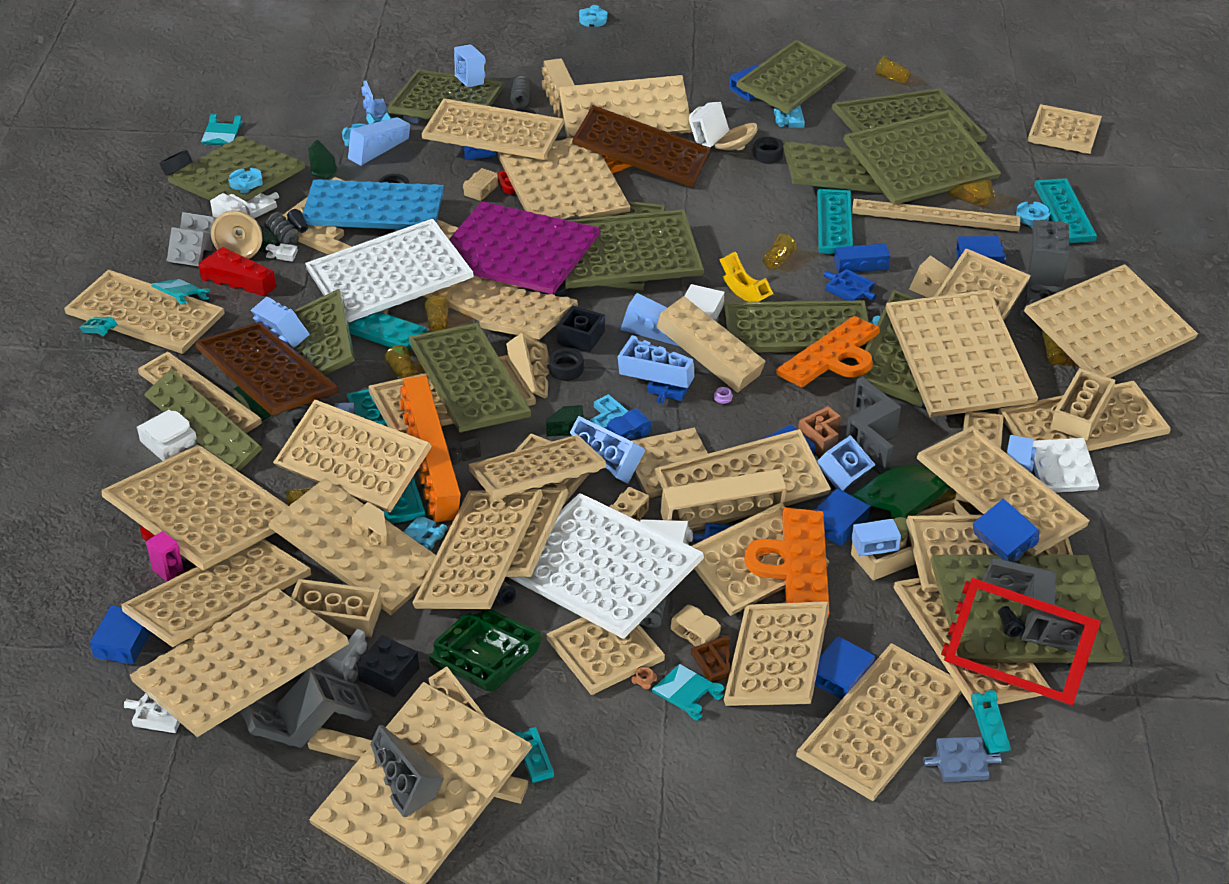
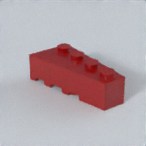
[198,247,276,296]

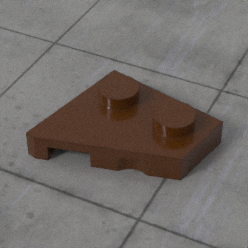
[691,635,730,683]

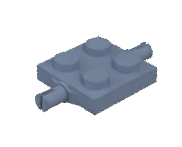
[923,737,1001,782]

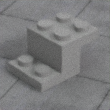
[167,212,217,266]
[301,629,367,683]

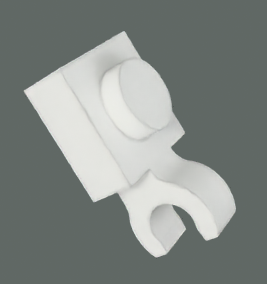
[266,243,298,261]

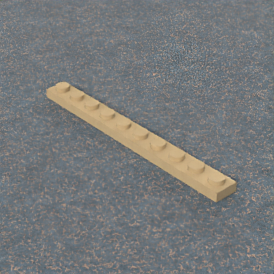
[852,199,1020,232]
[308,727,528,804]

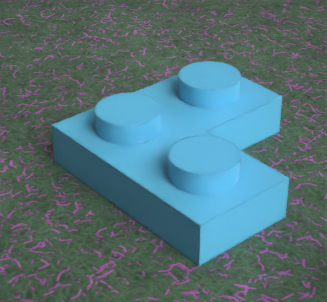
[590,394,628,429]

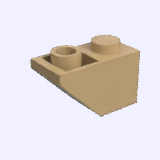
[352,502,387,550]

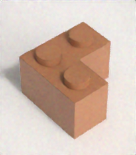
[798,406,841,457]

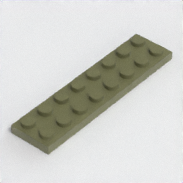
[144,369,262,472]

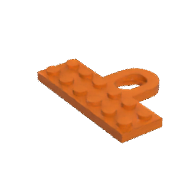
[776,316,880,388]
[744,507,830,619]

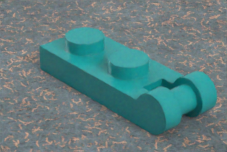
[79,317,117,336]
[971,690,1011,754]
[514,727,554,783]

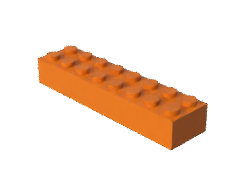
[399,376,461,522]

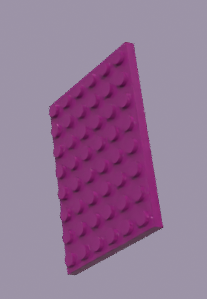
[449,201,601,294]

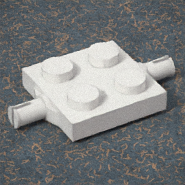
[247,192,279,218]
[124,693,180,733]

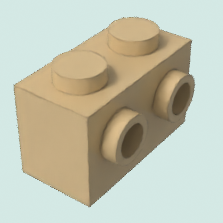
[609,487,649,521]

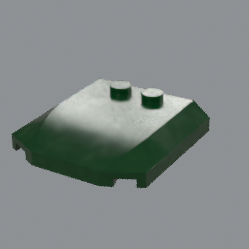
[852,464,952,518]
[429,609,542,691]

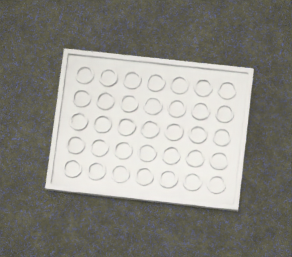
[305,219,474,323]
[508,493,704,639]

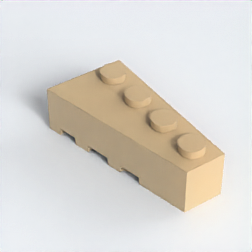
[909,255,952,298]

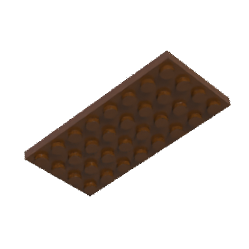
[572,105,711,188]
[195,322,338,415]

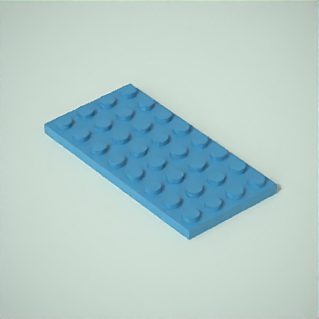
[303,179,444,229]

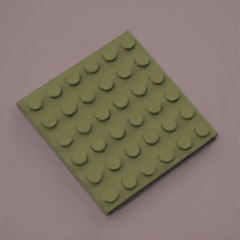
[387,69,504,120]
[167,136,305,202]

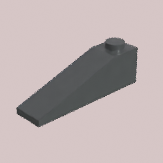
[370,725,444,817]

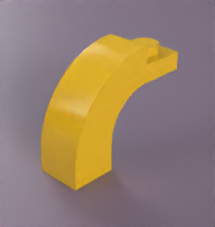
[719,251,773,302]

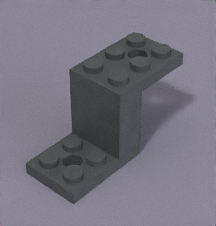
[1026,220,1069,304]
[846,377,901,474]
[981,558,1085,652]
[240,668,373,748]

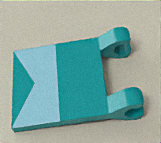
[201,114,243,146]
[152,279,210,304]
[652,664,724,721]

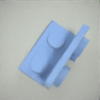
[361,80,389,119]

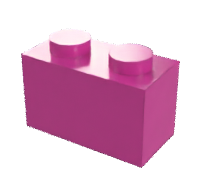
[146,531,184,582]

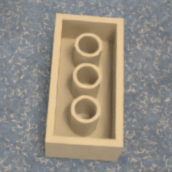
[542,58,574,119]
[1051,368,1116,441]
[291,579,382,638]

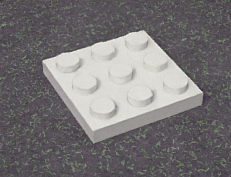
[1031,438,1099,493]

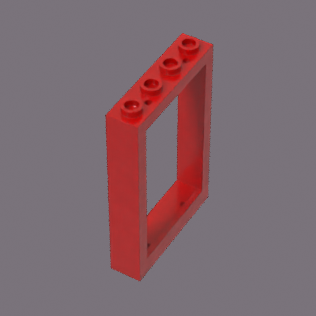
[941,578,1101,706]

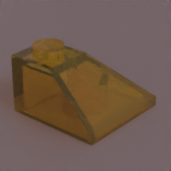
[948,179,995,206]

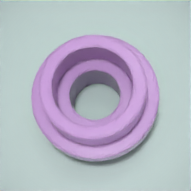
[714,387,733,404]

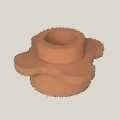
[632,667,657,689]

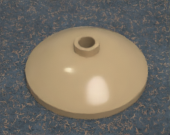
[714,123,758,151]
[211,210,263,259]

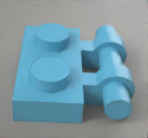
[774,105,805,128]
[404,516,448,551]

